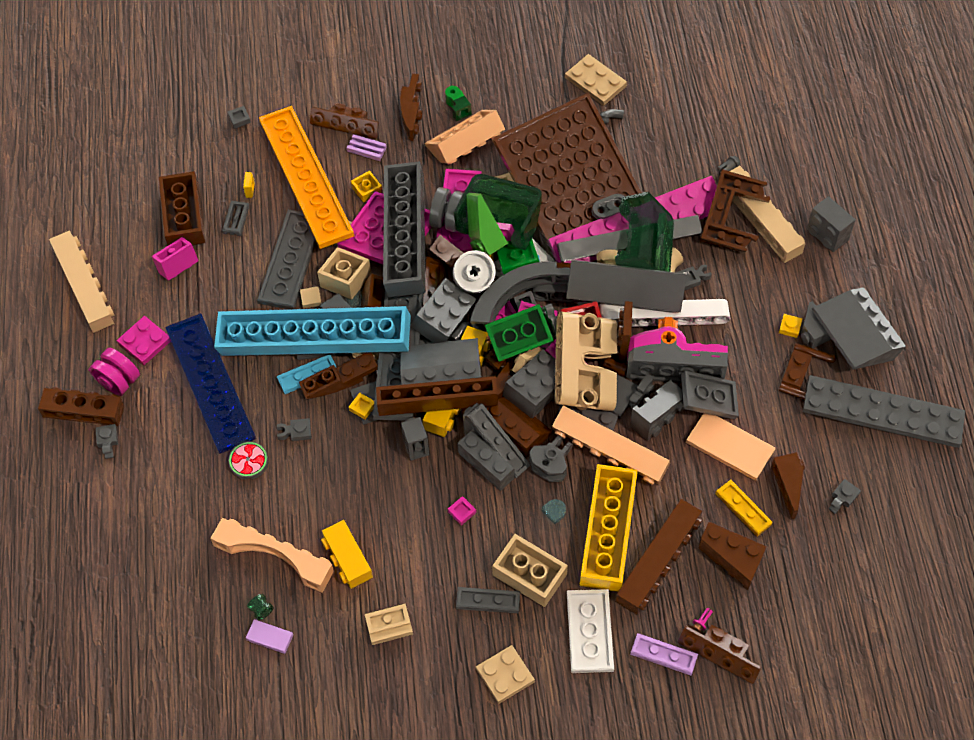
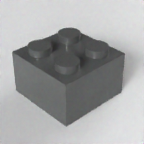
[807,196,856,252]

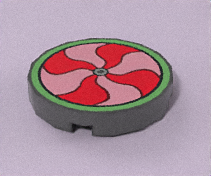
[228,441,268,480]

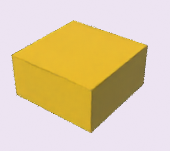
[351,171,382,203]

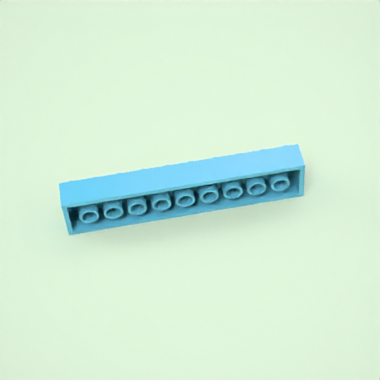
[214,306,411,356]

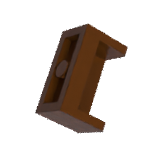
[361,274,384,308]

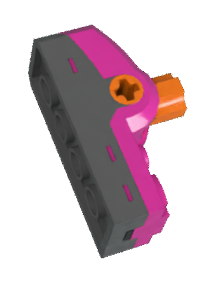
[626,317,728,383]

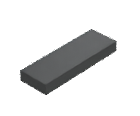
[456,587,520,614]

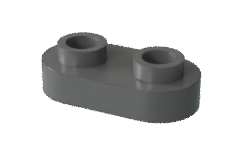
[591,194,628,219]

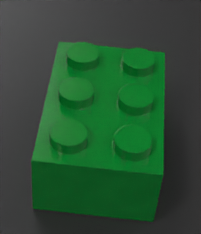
[484,304,554,362]

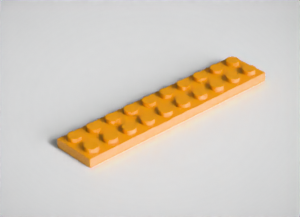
[259,106,354,249]

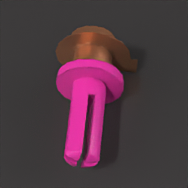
[686,608,713,634]

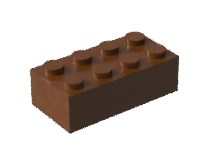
[159,171,206,245]

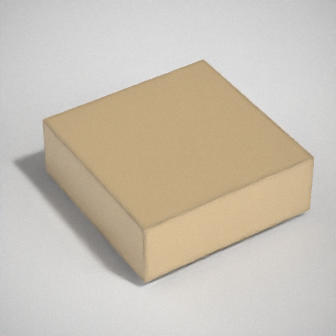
[300,286,322,309]

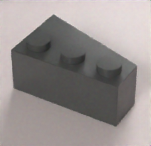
[630,380,684,441]

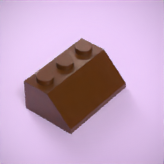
[486,397,553,459]

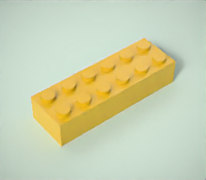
[580,464,638,592]

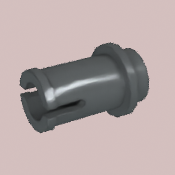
[717,155,741,175]

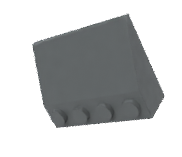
[812,287,906,370]
[400,338,482,385]

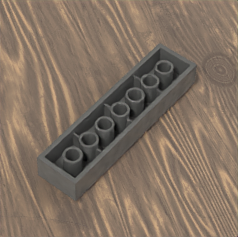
[383,161,426,297]

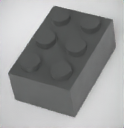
[410,278,477,343]
[502,349,556,419]

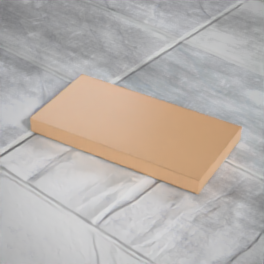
[686,413,775,481]

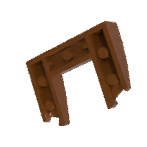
[700,169,770,252]

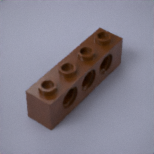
[38,387,124,426]

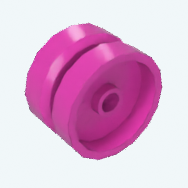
[89,348,140,396]

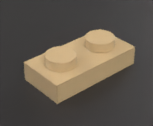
[512,347,542,373]

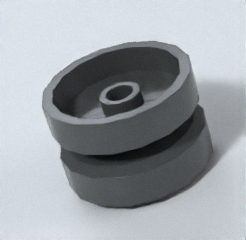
[429,187,466,233]

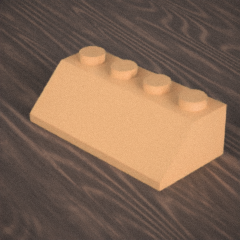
[425,110,505,165]

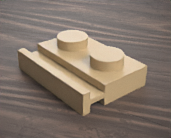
[365,604,413,645]

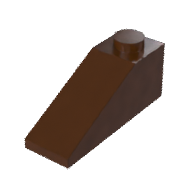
[771,452,805,519]

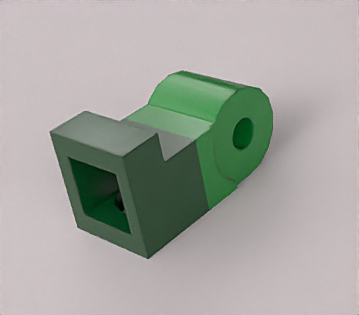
[445,86,472,122]

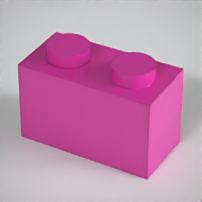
[152,237,198,280]

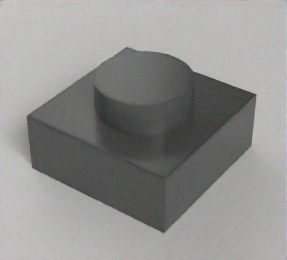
[228,106,251,129]

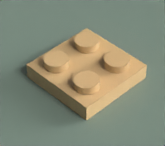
[476,645,535,704]

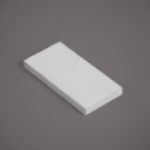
[567,589,614,673]

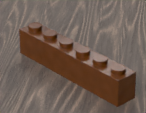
[376,376,498,416]
[615,499,703,615]

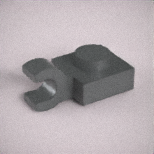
[96,424,118,459]
[829,479,861,514]

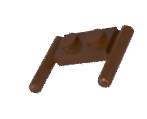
[779,343,836,399]

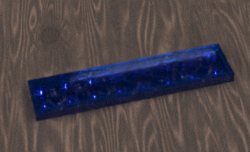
[165,313,256,454]

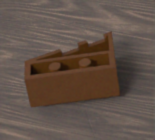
[699,522,767,590]

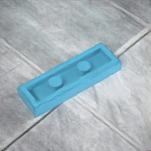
[277,354,336,394]

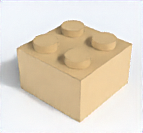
[317,247,372,300]

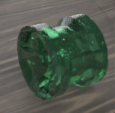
[247,594,274,620]

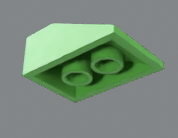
[466,193,508,255]

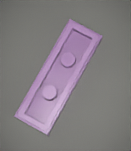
[630,633,698,675]

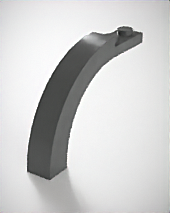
[470,262,570,332]

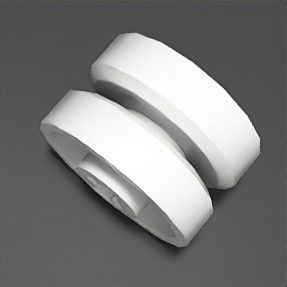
[452,250,496,294]

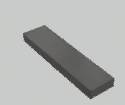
[465,403,530,478]

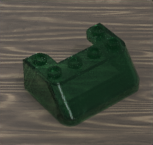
[454,174,542,251]
[615,192,674,272]

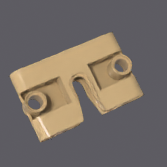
[555,312,617,412]

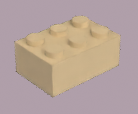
[492,534,568,607]

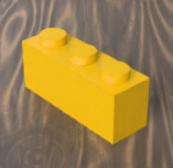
[321,520,373,589]

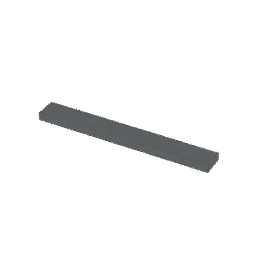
[557,215,703,262]

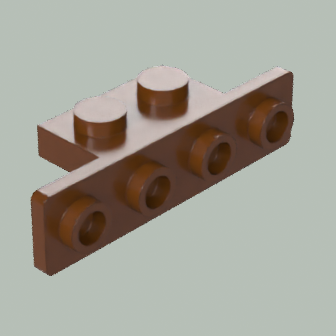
[310,104,379,139]
[678,625,761,684]

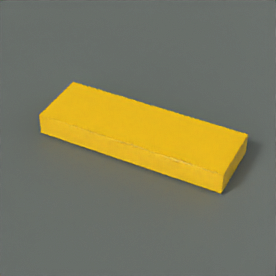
[715,480,773,537]

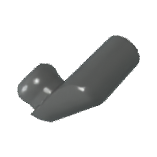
[600,109,624,124]

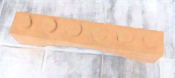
[210,518,334,593]

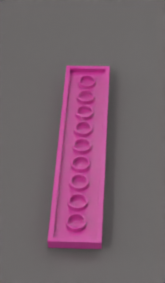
[547,176,717,263]

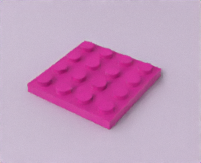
[337,191,431,264]

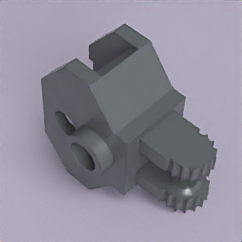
[529,436,573,482]

